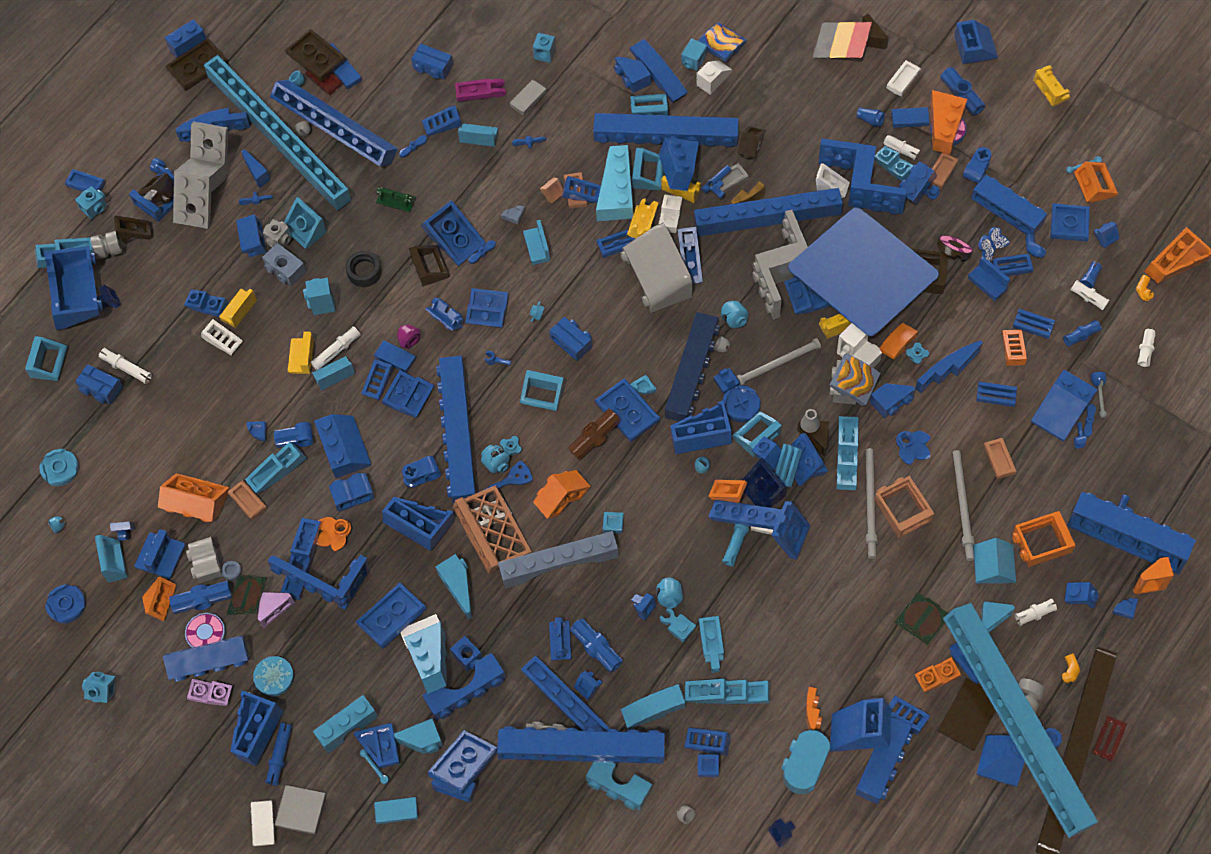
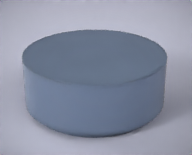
[221,561,242,581]

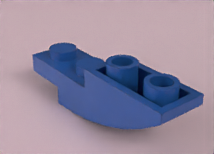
[176,108,250,142]

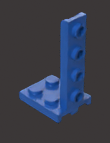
[708,500,811,559]
[268,555,370,610]

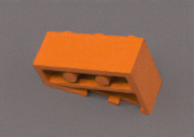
[930,90,967,155]
[1144,227,1211,284]

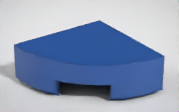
[247,421,267,441]
[1113,598,1138,619]

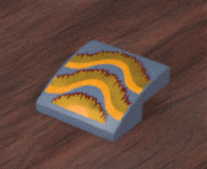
[830,353,880,406]

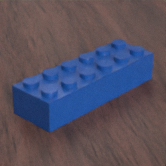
[1067,492,1196,574]

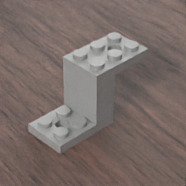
[173,122,228,229]
[752,209,808,319]

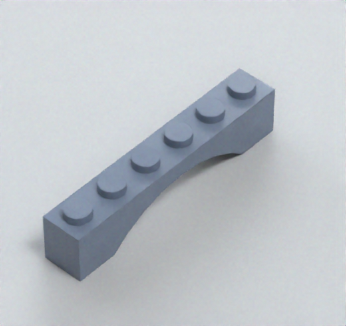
[498,531,619,589]

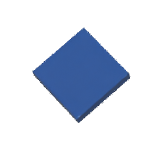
[1050,203,1090,242]

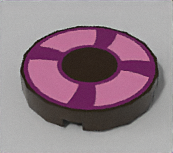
[936,235,973,260]

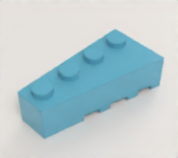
[596,145,633,221]

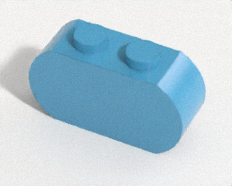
[781,730,830,794]

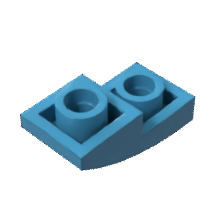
[874,145,913,181]

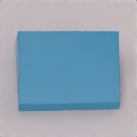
[284,197,327,249]
[973,538,1016,583]

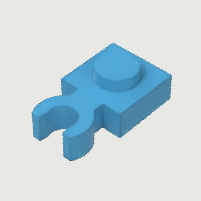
[660,608,696,643]

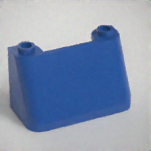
[44,246,103,330]

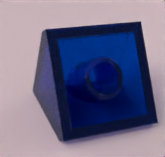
[742,458,787,508]

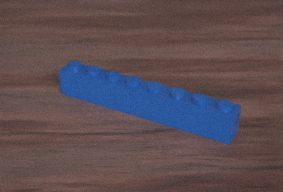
[270,80,398,166]
[593,113,738,147]
[694,188,843,237]
[436,355,476,504]
[497,727,665,764]

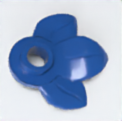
[896,431,931,465]

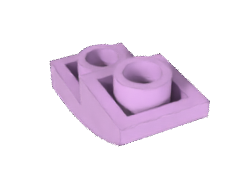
[187,679,232,706]

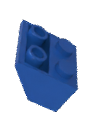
[954,20,998,64]

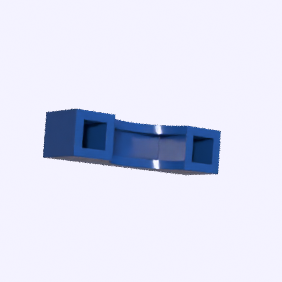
[422,653,506,721]

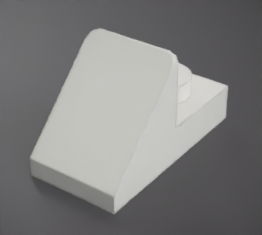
[816,163,850,199]

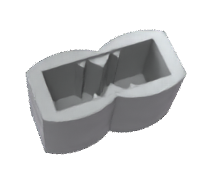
[186,537,222,583]

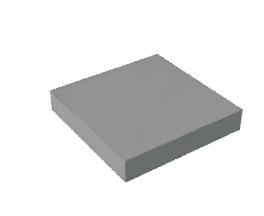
[275,785,326,835]

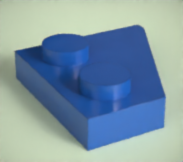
[354,723,400,769]

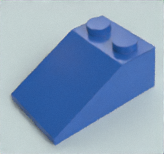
[420,200,486,266]
[1031,370,1098,442]

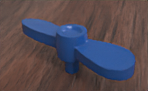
[399,135,427,157]
[512,136,546,149]
[239,192,273,205]
[468,240,496,264]
[1083,404,1096,438]

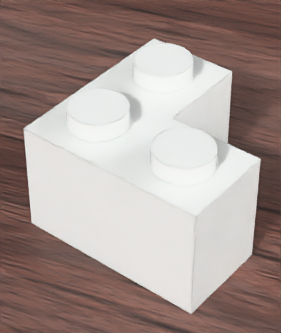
[837,323,882,368]

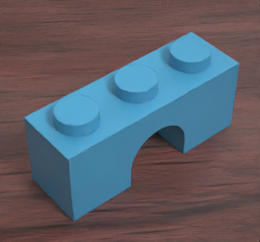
[313,695,378,754]
[586,762,653,811]

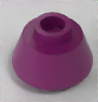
[397,324,421,349]

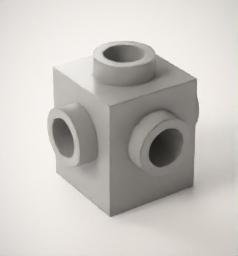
[263,219,292,248]

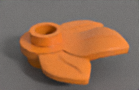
[316,517,351,551]

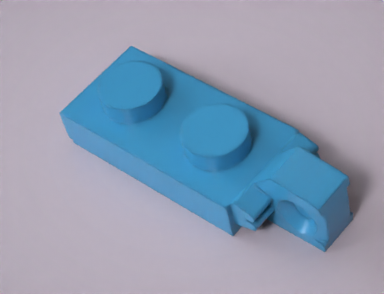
[699,616,724,673]

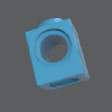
[533,33,556,63]
[681,38,707,71]

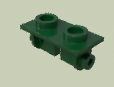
[376,187,416,213]

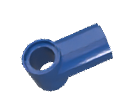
[274,422,313,448]

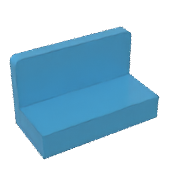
[458,124,498,147]
[523,220,550,265]
[312,356,355,391]

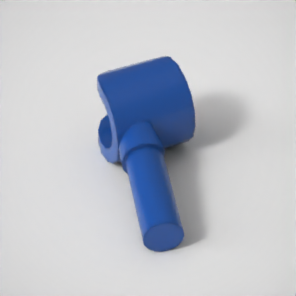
[925,185,940,200]
[484,351,511,366]
[1074,422,1087,449]

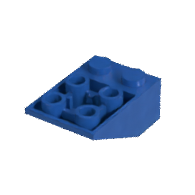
[830,698,891,752]

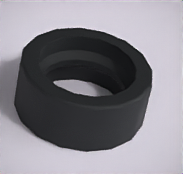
[345,250,382,287]

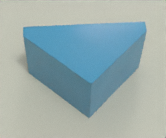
[981,602,1015,633]

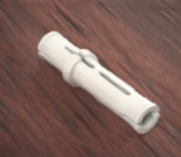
[310,326,361,370]
[99,348,152,384]

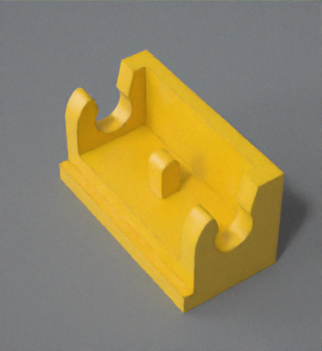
[1033,65,1070,107]
[661,175,702,203]
[627,199,658,238]
[819,314,851,339]

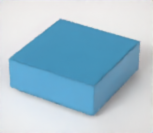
[603,512,624,533]

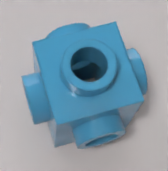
[75,186,107,219]
[82,672,116,703]

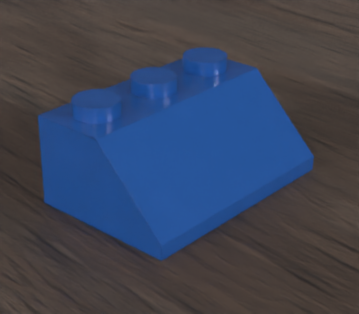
[314,414,372,479]

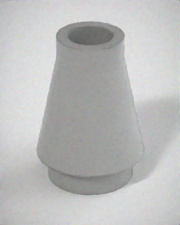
[800,409,820,433]

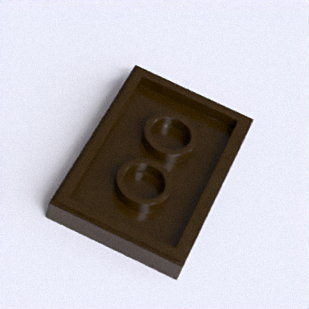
[285,29,347,82]
[165,38,229,91]
[938,678,996,751]

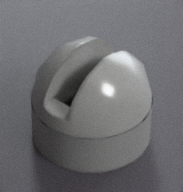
[295,121,311,136]
[714,336,730,353]
[677,805,695,824]

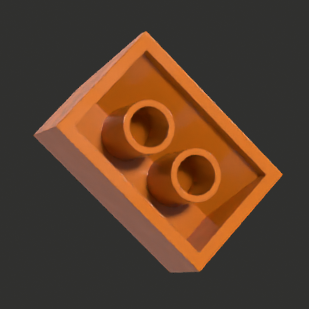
[158,473,230,522]

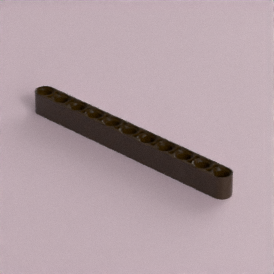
[1035,646,1117,854]

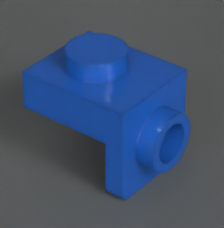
[1065,582,1099,608]

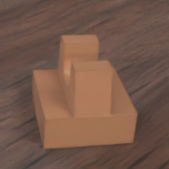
[540,177,563,203]

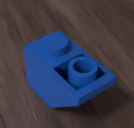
[614,56,651,93]
[870,384,915,419]

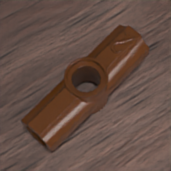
[568,408,621,460]

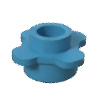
[529,301,544,322]
[906,343,929,364]
[500,436,521,456]

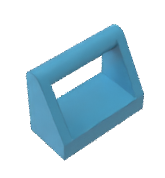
[630,94,668,116]
[632,148,664,190]
[25,336,68,381]
[520,370,565,411]
[732,411,782,457]
[95,535,128,583]

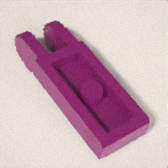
[455,79,506,102]

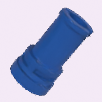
[1079,261,1102,289]

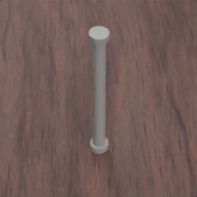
[736,338,821,386]

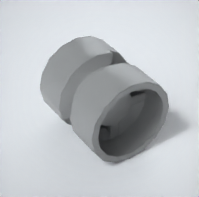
[91,231,123,260]
[1019,678,1045,714]

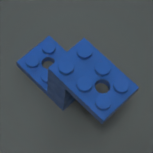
[818,138,907,214]

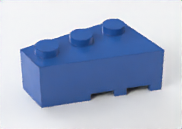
[659,138,699,191]
[670,400,732,454]
[382,497,453,551]
[231,690,284,766]

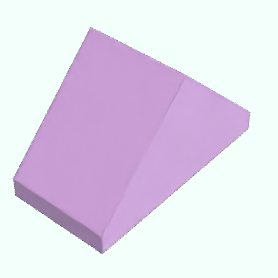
[258,592,294,628]

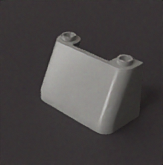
[620,223,692,313]

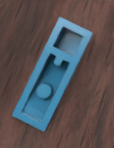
[436,554,472,619]

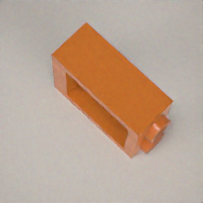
[1012,511,1076,567]

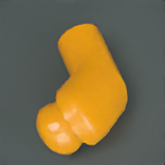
[1136,275,1154,301]
[1062,654,1080,683]

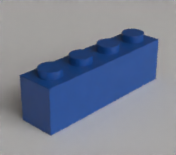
[971,175,1047,235]
[163,635,249,682]
[855,717,913,804]

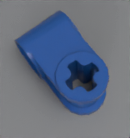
[963,147,991,183]
[402,456,441,488]

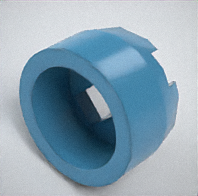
[289,71,305,86]
[695,456,710,473]
[48,516,65,533]

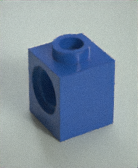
[752,436,782,470]
[450,636,482,672]

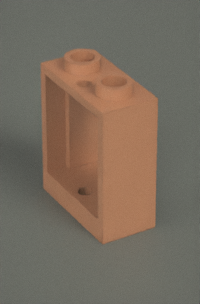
[875,476,934,538]

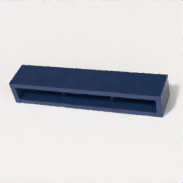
[665,312,721,422]

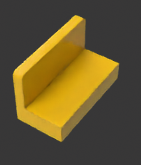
[219,289,257,328]
[288,332,314,374]

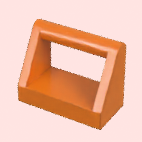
[1074,161,1118,203]
[1133,557,1174,594]

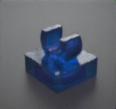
[97,284,121,308]
[768,818,796,848]

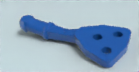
[478,461,533,499]

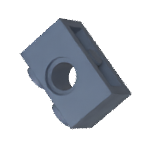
[262,243,307,287]

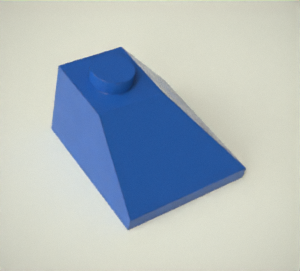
[976,735,1025,787]

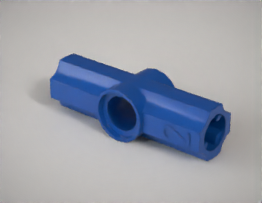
[940,67,985,116]
[169,581,232,614]
[570,618,623,673]

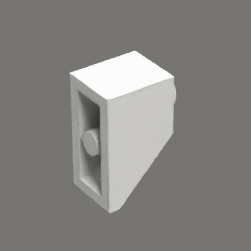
[697,61,733,95]

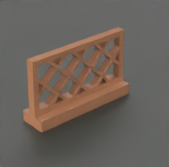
[453,485,532,574]

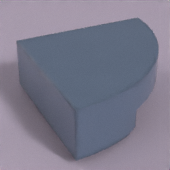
[501,206,526,224]

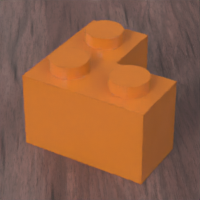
[533,470,591,519]

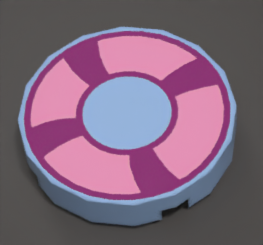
[185,613,225,647]

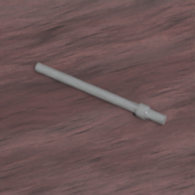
[866,448,878,559]
[953,450,975,561]

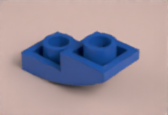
[184,289,228,317]

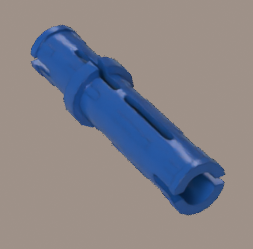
[265,723,292,786]

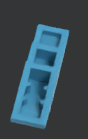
[836,416,858,490]
[685,679,770,704]

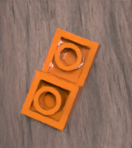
[880,323,918,359]
[915,657,962,693]
[806,687,823,731]

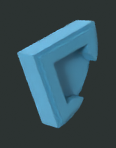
[630,375,656,395]

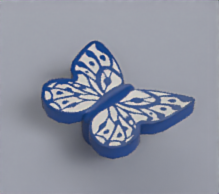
[978,227,1010,262]

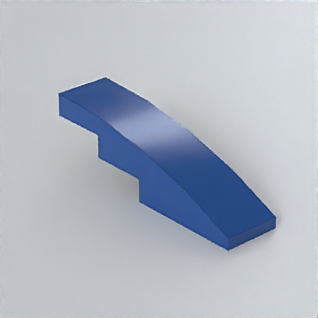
[629,39,687,103]
[915,341,983,393]
[280,518,321,600]

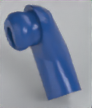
[1026,234,1046,258]

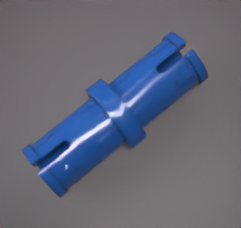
[1063,320,1101,347]

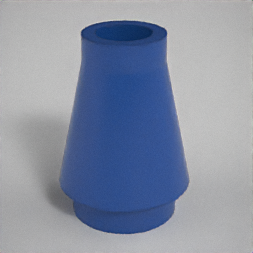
[857,107,885,127]

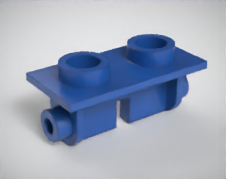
[425,297,464,331]
[549,617,571,661]

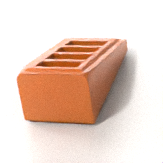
[1002,330,1027,366]

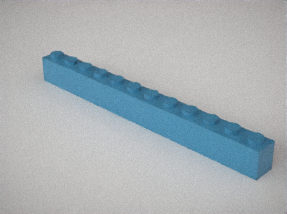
[204,55,351,211]
[943,603,1098,838]

